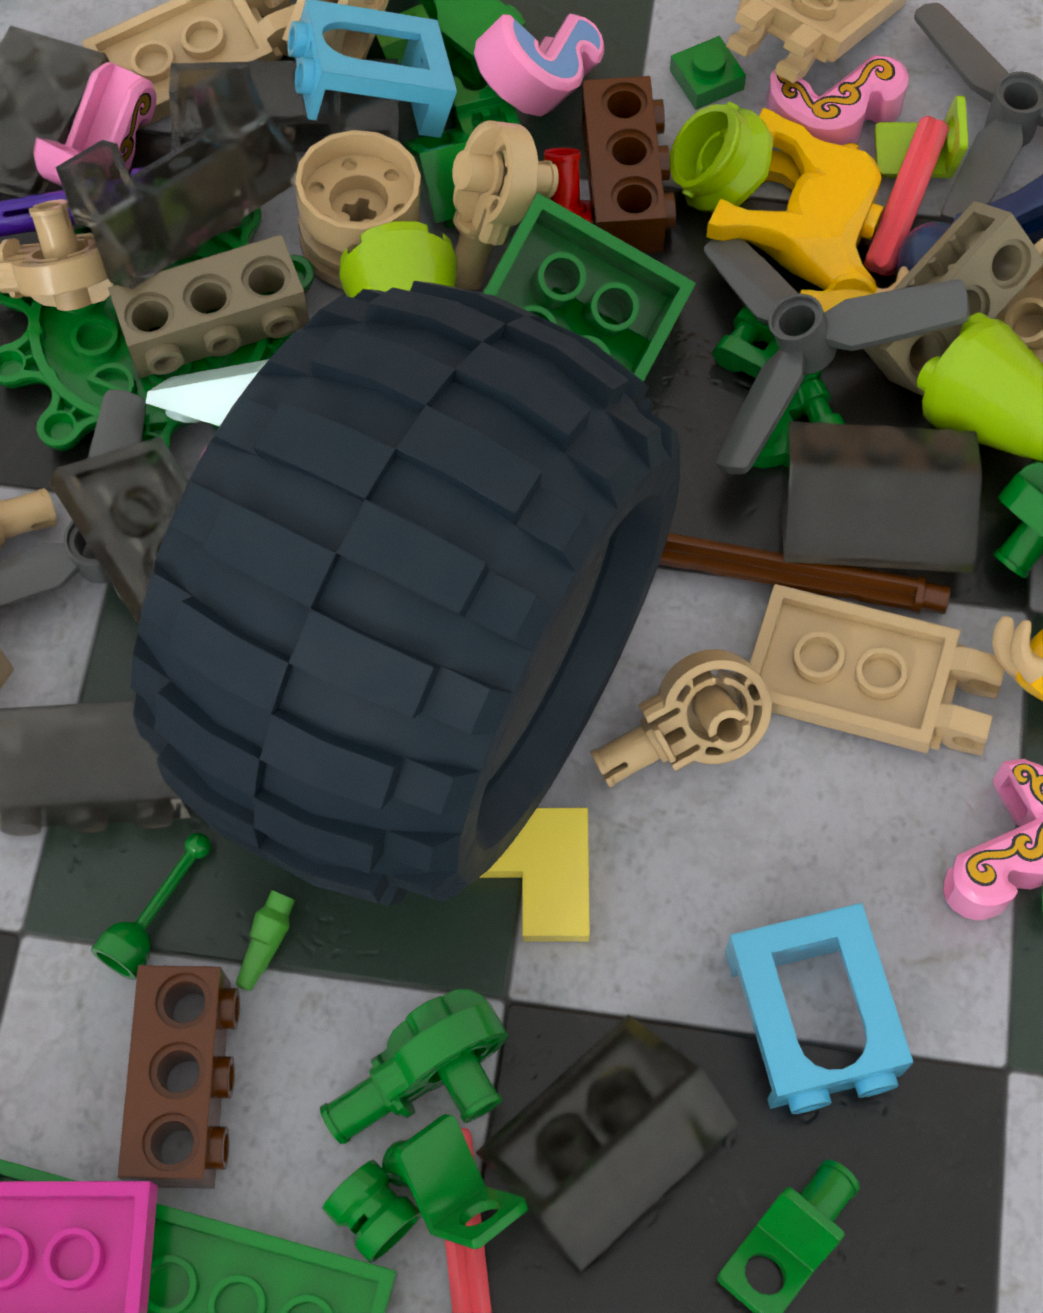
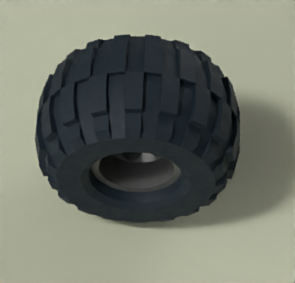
[130,281,680,906]

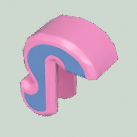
[474,14,604,117]

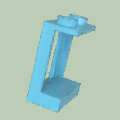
[287,0,457,138]
[725,903,913,1114]

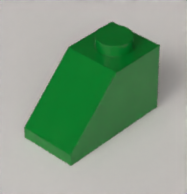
[402,127,470,228]

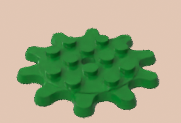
[0,177,314,473]

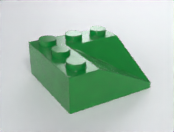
[482,192,696,382]

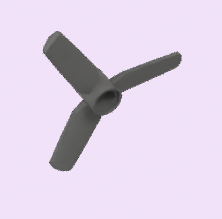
[914,3,1043,224]
[704,238,970,475]
[0,390,155,614]

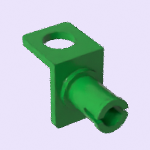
[382,1114,528,1249]
[717,1160,860,1313]

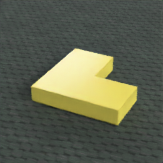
[479,808,590,942]

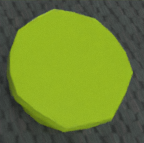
[670,101,773,212]

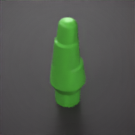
[236,890,296,991]

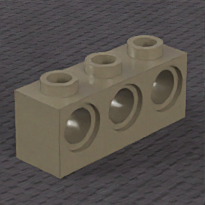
[864,201,1043,396]
[108,234,310,379]

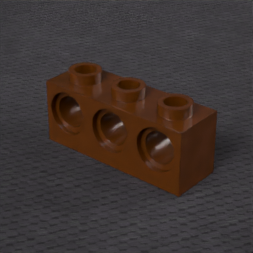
[582,76,676,253]
[117,965,240,1189]

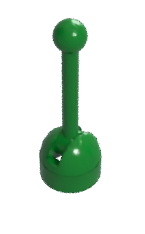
[91,833,211,980]

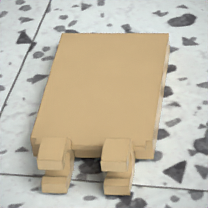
[81,0,296,130]
[726,0,906,84]
[740,584,1005,756]

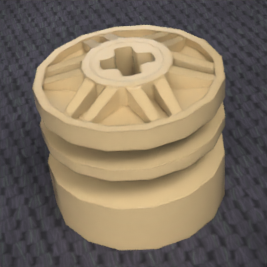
[295,130,421,290]

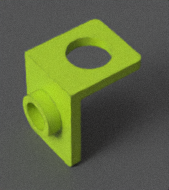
[874,96,968,178]

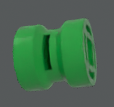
[322,1159,421,1263]

